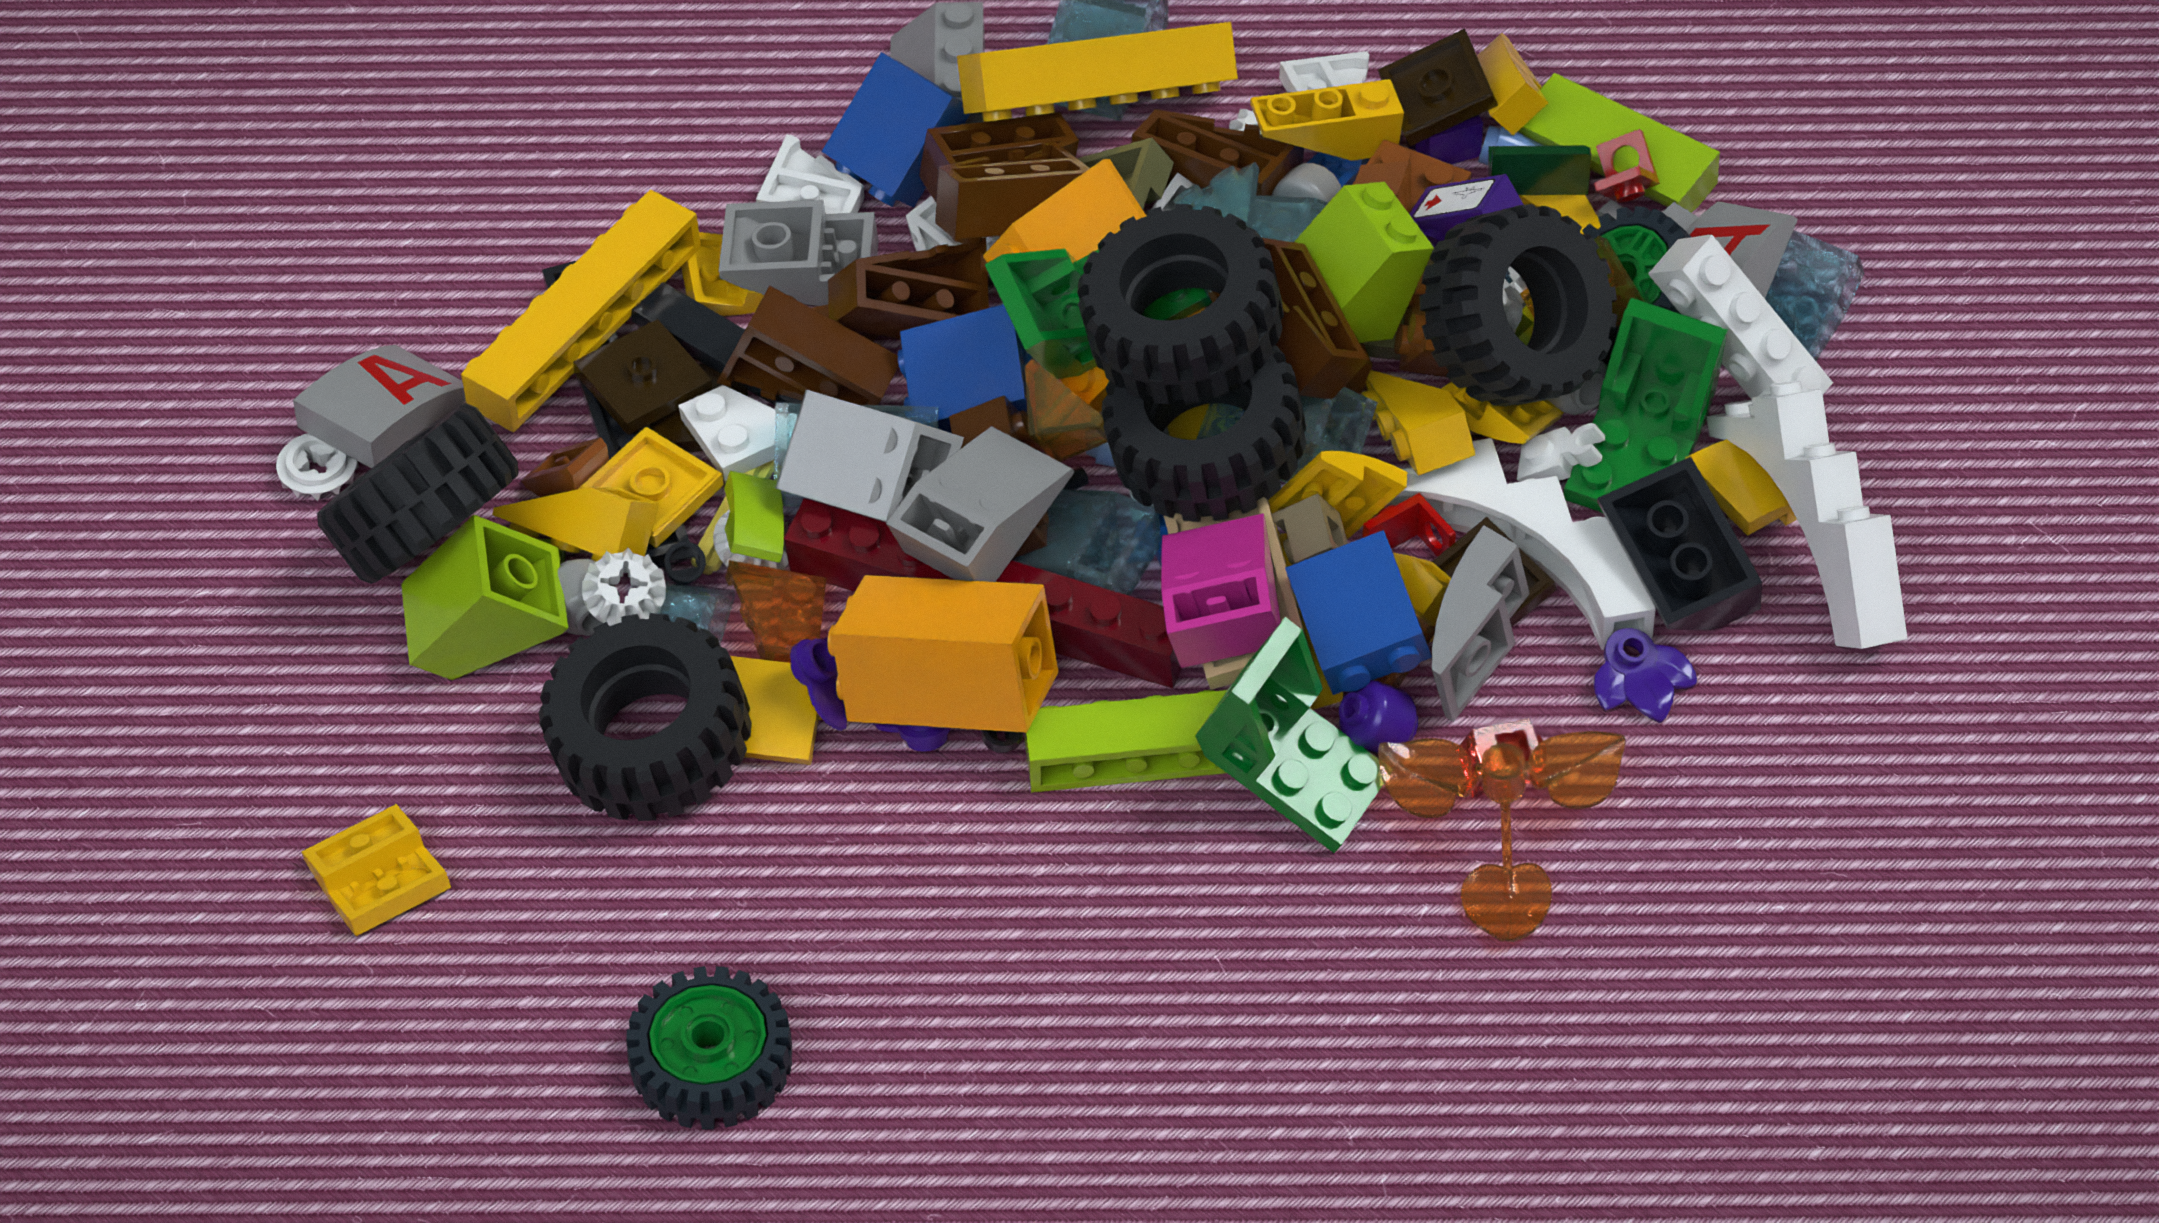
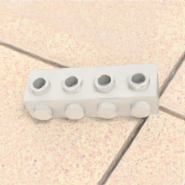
[1648,234,1833,399]

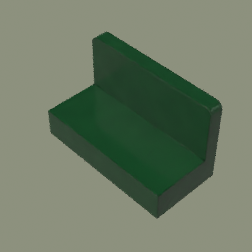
[1488,145,1592,195]

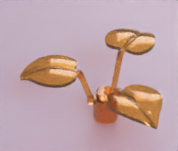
[1378,731,1626,942]

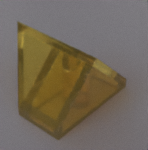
[1025,359,1108,462]

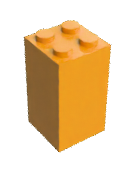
[827,575,1058,733]

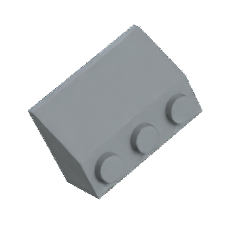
[890,2,985,124]

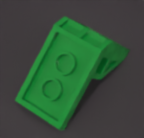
[984,249,1213,380]
[1563,298,1728,513]
[1195,617,1393,853]

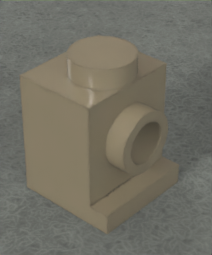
[1272,494,1348,565]

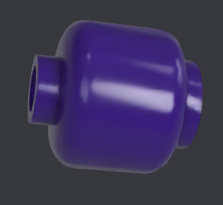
[1339,680,1418,755]

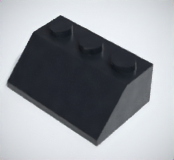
[1597,457,1762,630]

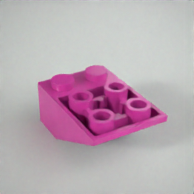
[1161,513,1281,668]

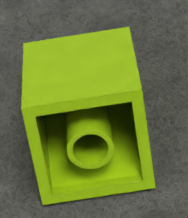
[1294,182,1434,343]
[401,515,568,680]

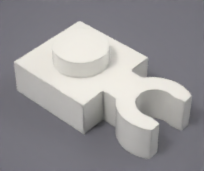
[1517,423,1605,482]

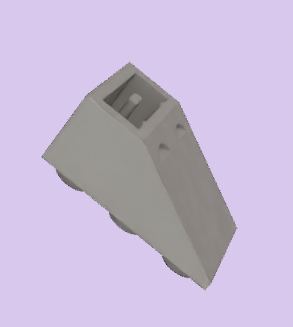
[776,390,964,523]
[886,426,1074,582]

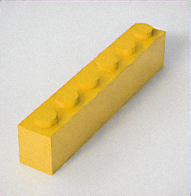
[957,22,1238,122]
[461,189,701,433]

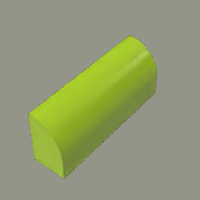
[1518,73,1720,213]

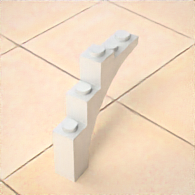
[1707,381,1907,649]
[1371,438,1656,650]

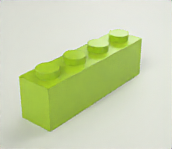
[1024,690,1227,793]

